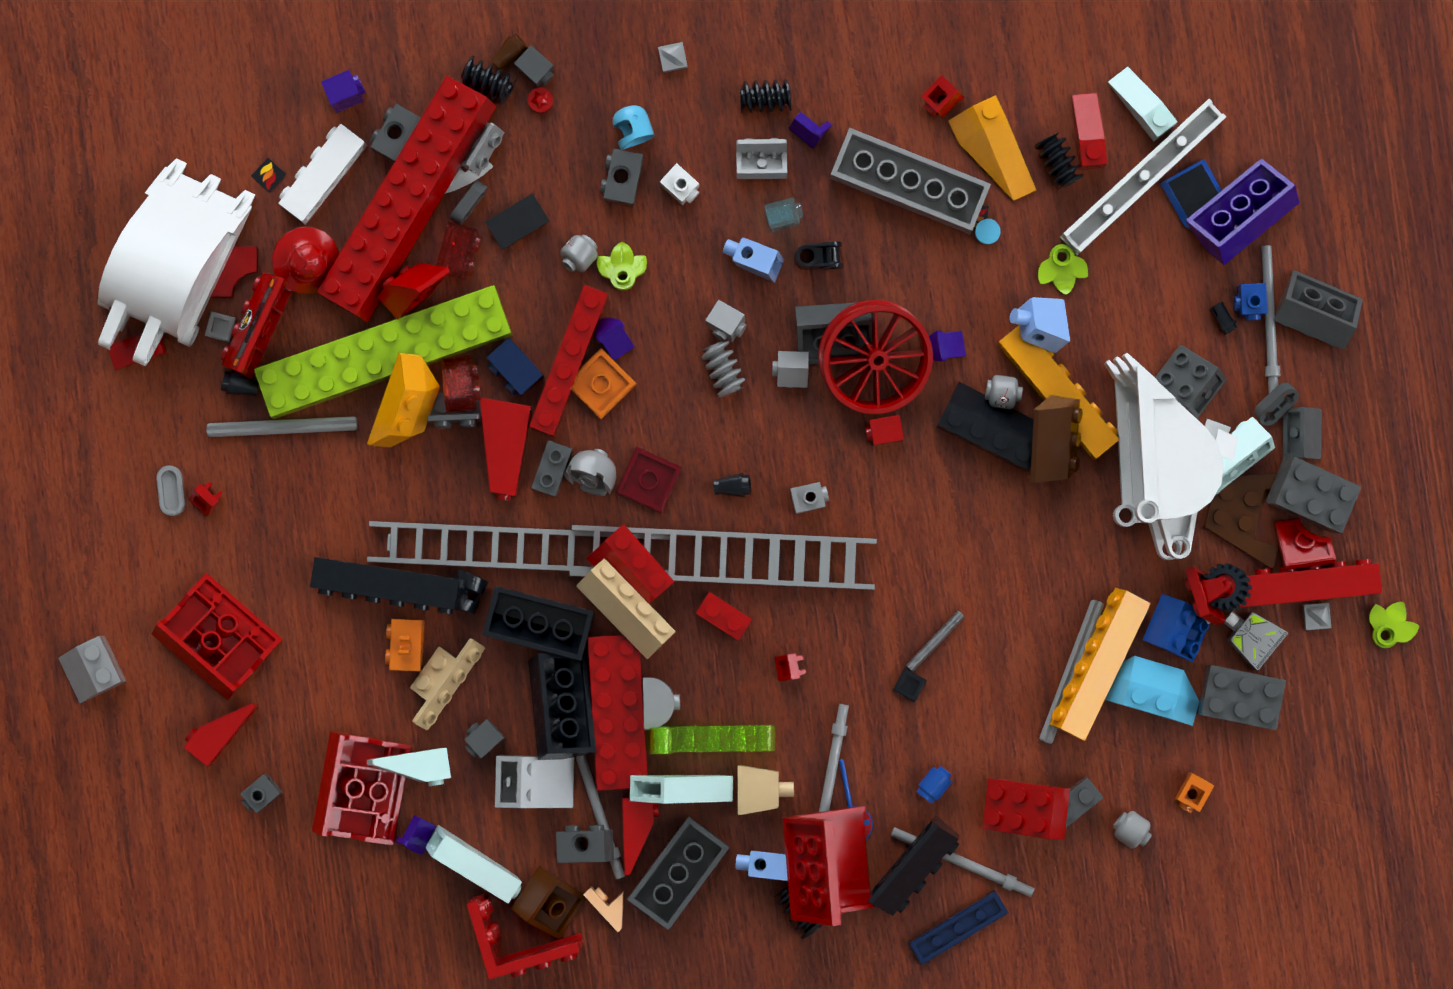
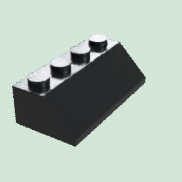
[936,382,1034,472]
[482,586,595,661]
[528,653,596,760]
[868,815,959,916]

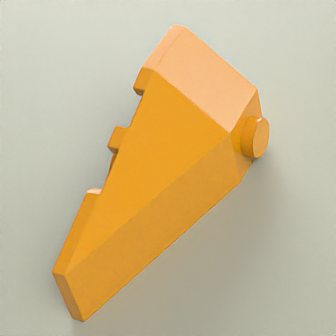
[948,95,1036,201]

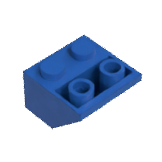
[1143,594,1210,662]

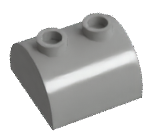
[643,677,680,729]

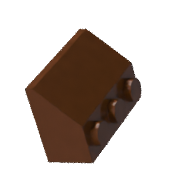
[1030,395,1083,483]

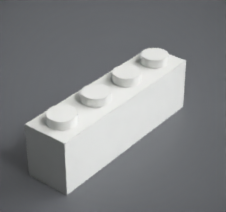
[279,124,367,225]

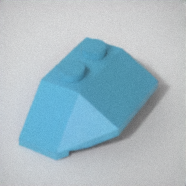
[1105,656,1200,726]

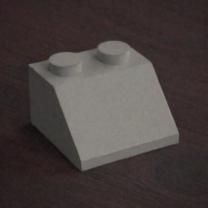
[58,636,126,704]

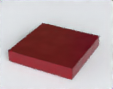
[616,447,682,514]

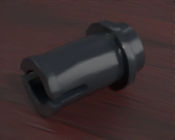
[1209,301,1238,335]

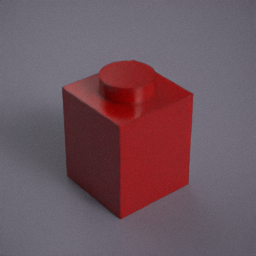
[865,415,904,446]

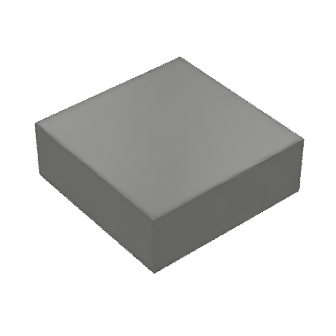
[205,311,237,343]

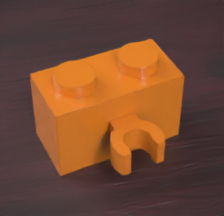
[385,619,424,671]

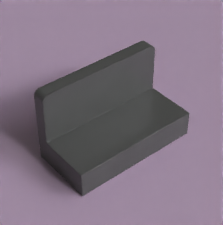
[1283,407,1322,459]

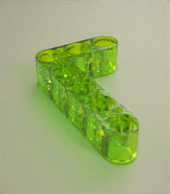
[650,725,776,754]

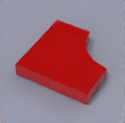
[210,246,258,298]
[1274,518,1336,570]

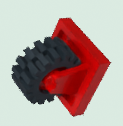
[1185,563,1252,625]

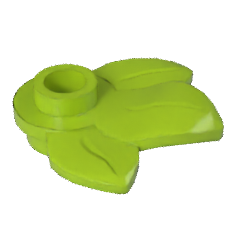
[596,242,647,291]
[1038,244,1088,295]
[1369,602,1419,648]

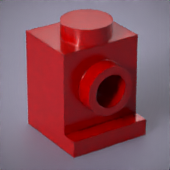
[921,75,965,118]

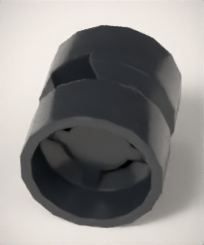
[455,569,489,614]

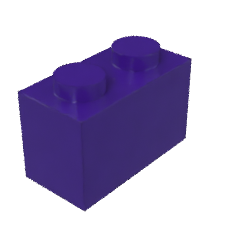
[321,70,366,113]

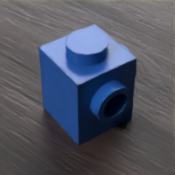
[1233,283,1268,321]

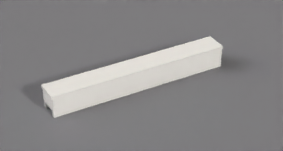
[1060,99,1226,255]

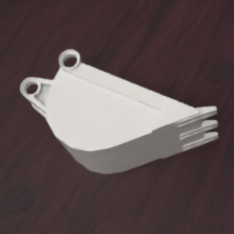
[97,159,255,366]
[1104,353,1224,560]

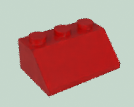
[586,524,675,604]

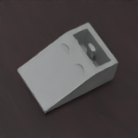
[495,755,574,808]

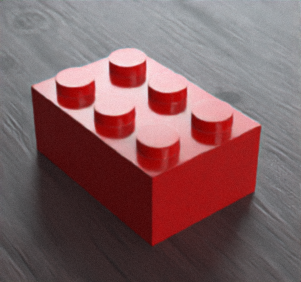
[982,778,1070,840]

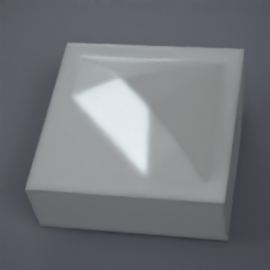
[658,42,688,73]
[1302,603,1331,630]

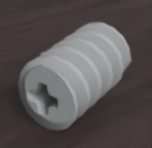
[701,341,745,398]

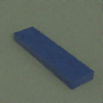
[908,890,1009,965]

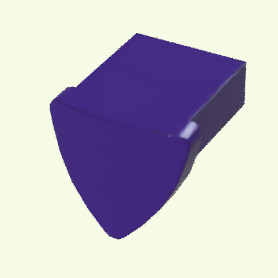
[789,112,833,149]
[595,318,634,360]
[929,331,966,361]
[395,815,436,855]

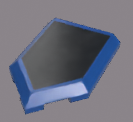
[1160,159,1222,229]

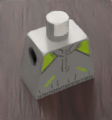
[1224,610,1288,671]

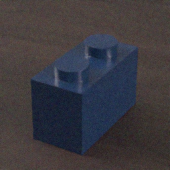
[487,337,544,397]

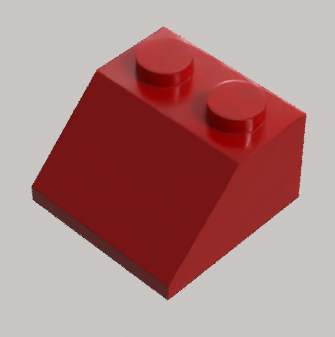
[377,262,450,320]

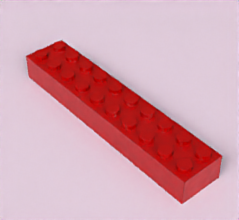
[317,75,497,323]

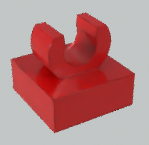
[188,482,222,517]
[774,653,806,682]

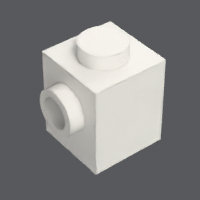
[660,163,700,205]

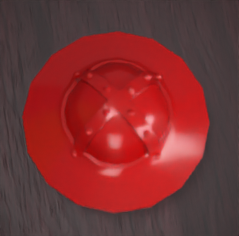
[272,227,339,293]

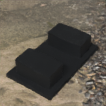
[486,193,550,250]

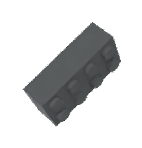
[627,815,730,930]

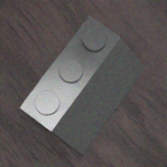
[1274,270,1363,350]
[795,302,872,364]

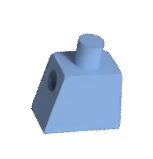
[723,237,784,283]
[1010,297,1070,353]
[735,851,788,881]

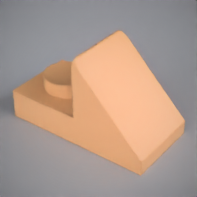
[583,886,624,932]

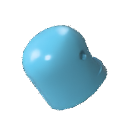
[613,105,655,150]

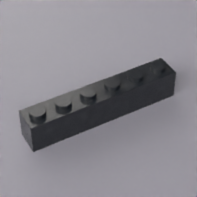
[310,557,467,615]

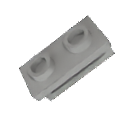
[462,122,505,176]
[736,138,787,179]

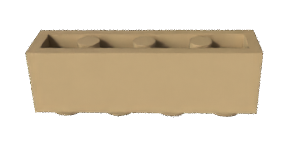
[576,558,676,659]

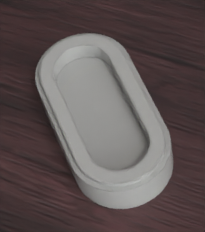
[156,465,186,516]

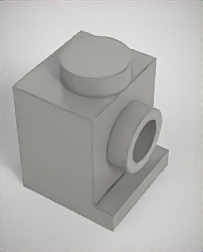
[790,482,829,514]

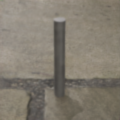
[906,611,965,672]

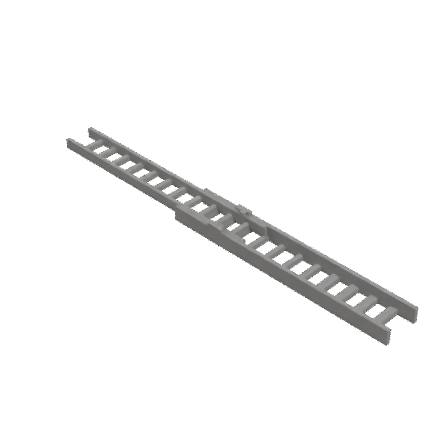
[367,521,877,590]

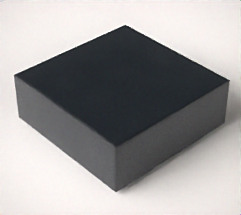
[892,668,927,702]

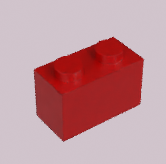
[696,592,752,641]

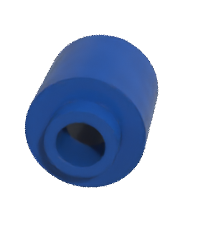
[916,765,953,804]

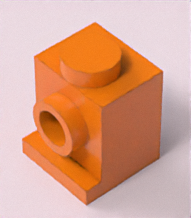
[1175,772,1215,813]

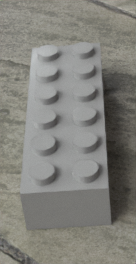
[830,128,991,235]

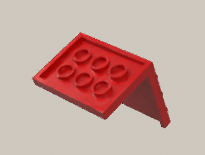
[782,806,874,926]
[467,893,584,979]

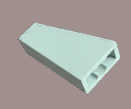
[630,775,733,804]
[426,825,522,903]

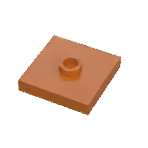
[572,348,637,420]

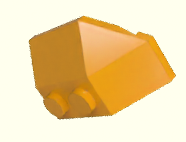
[367,353,440,447]

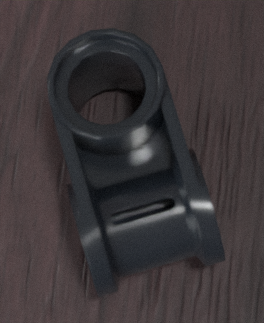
[794,242,843,270]

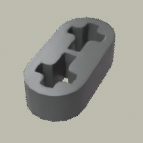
[450,180,488,226]
[1254,383,1299,426]

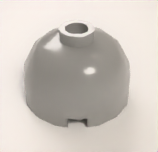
[564,449,616,496]

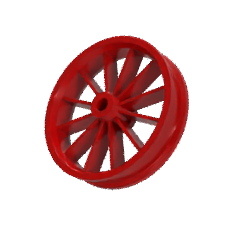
[818,299,933,414]

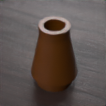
[491,33,528,70]

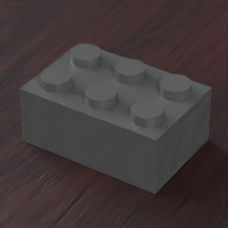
[1265,456,1361,534]
[1197,665,1286,730]

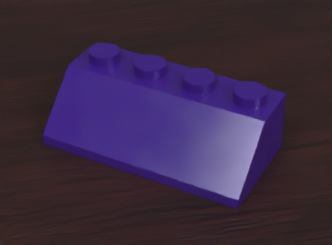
[1186,158,1300,265]

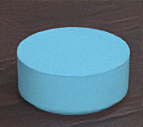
[974,219,1000,245]

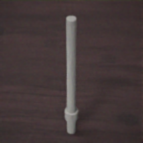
[1261,245,1281,393]
[819,704,849,812]
[576,755,625,879]
[890,827,1035,897]

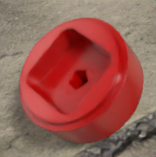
[528,87,553,114]

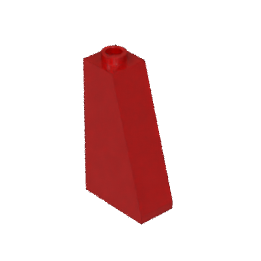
[480,398,532,501]

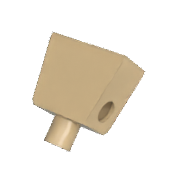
[738,765,794,815]

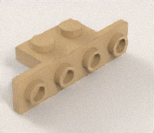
[410,638,485,730]

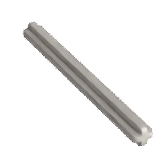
[206,417,358,437]
[1039,600,1104,744]

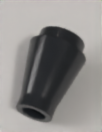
[221,370,259,396]
[714,472,751,498]

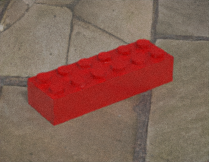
[588,635,648,791]

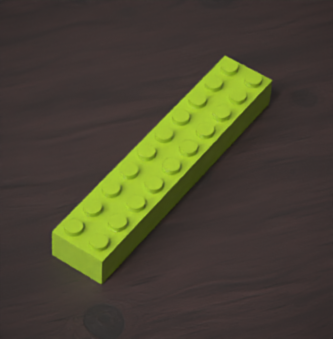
[254,285,513,419]

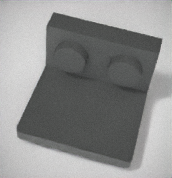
[1155,345,1227,419]
[427,391,482,429]

